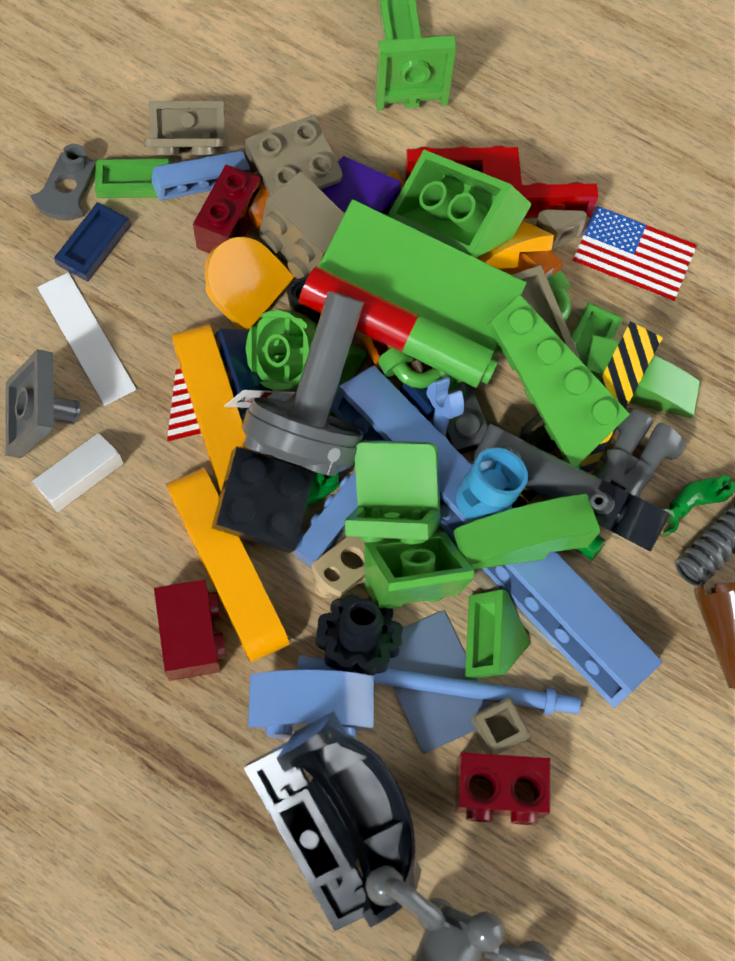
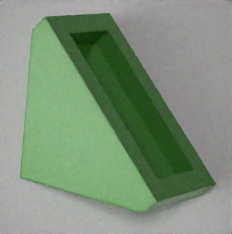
[465,589,531,679]

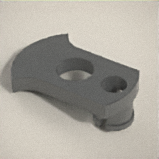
[30,143,96,221]

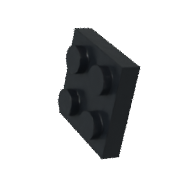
[212,446,314,553]

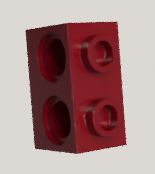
[193,164,261,253]
[455,752,551,825]

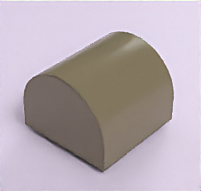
[471,697,531,755]

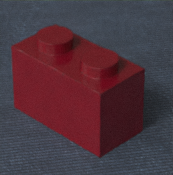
[154,579,227,681]

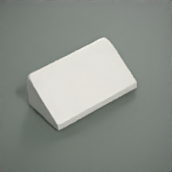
[32,433,123,513]

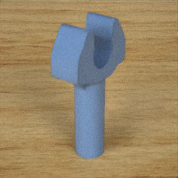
[426,377,464,437]

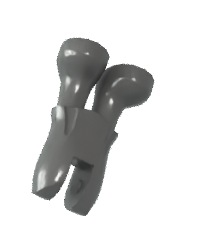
[595,408,686,497]

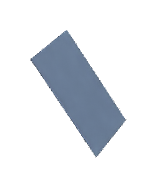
[388,610,491,754]

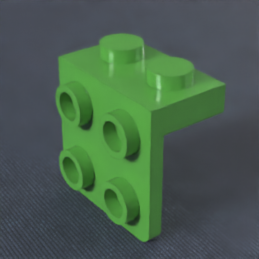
[345,440,441,544]

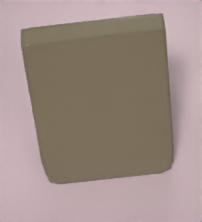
[536,210,587,251]

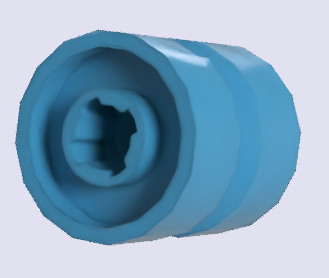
[456,447,528,522]

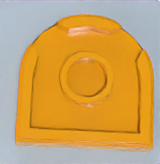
[204,237,294,330]

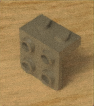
[144,101,226,155]
[245,114,342,195]

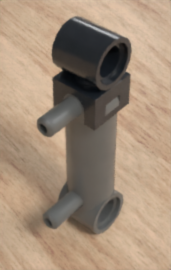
[471,424,670,552]

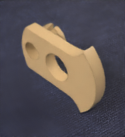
[311,536,385,598]

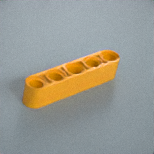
[171,324,252,494]
[166,467,290,663]

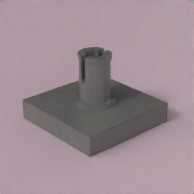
[5,349,81,458]

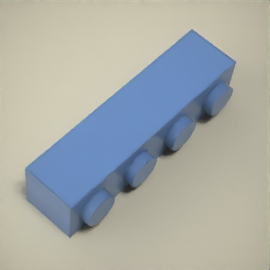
[151,151,250,201]
[294,471,358,567]

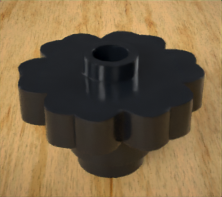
[315,594,403,676]

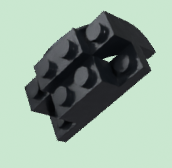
[244,711,422,931]

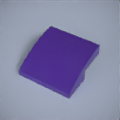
[321,156,402,214]

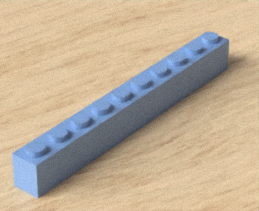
[330,365,663,709]

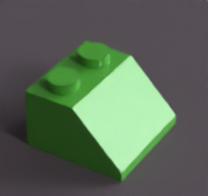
[364,531,474,608]

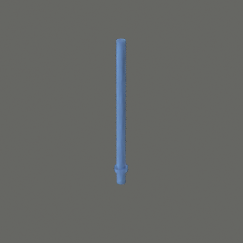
[297,655,581,715]

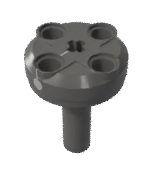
[241,291,364,476]

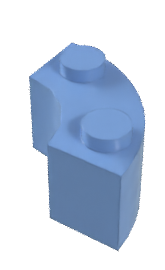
[248,670,374,739]

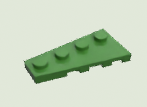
[487,294,630,467]

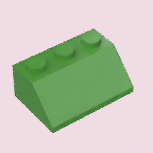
[388,150,532,258]

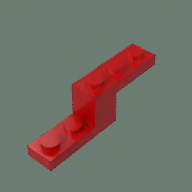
[404,145,599,218]

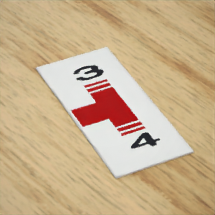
[224,390,296,408]

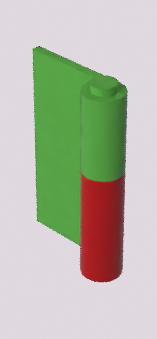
[299,199,527,388]

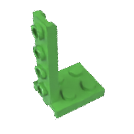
[375,0,456,111]

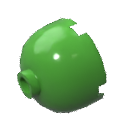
[246,309,317,391]

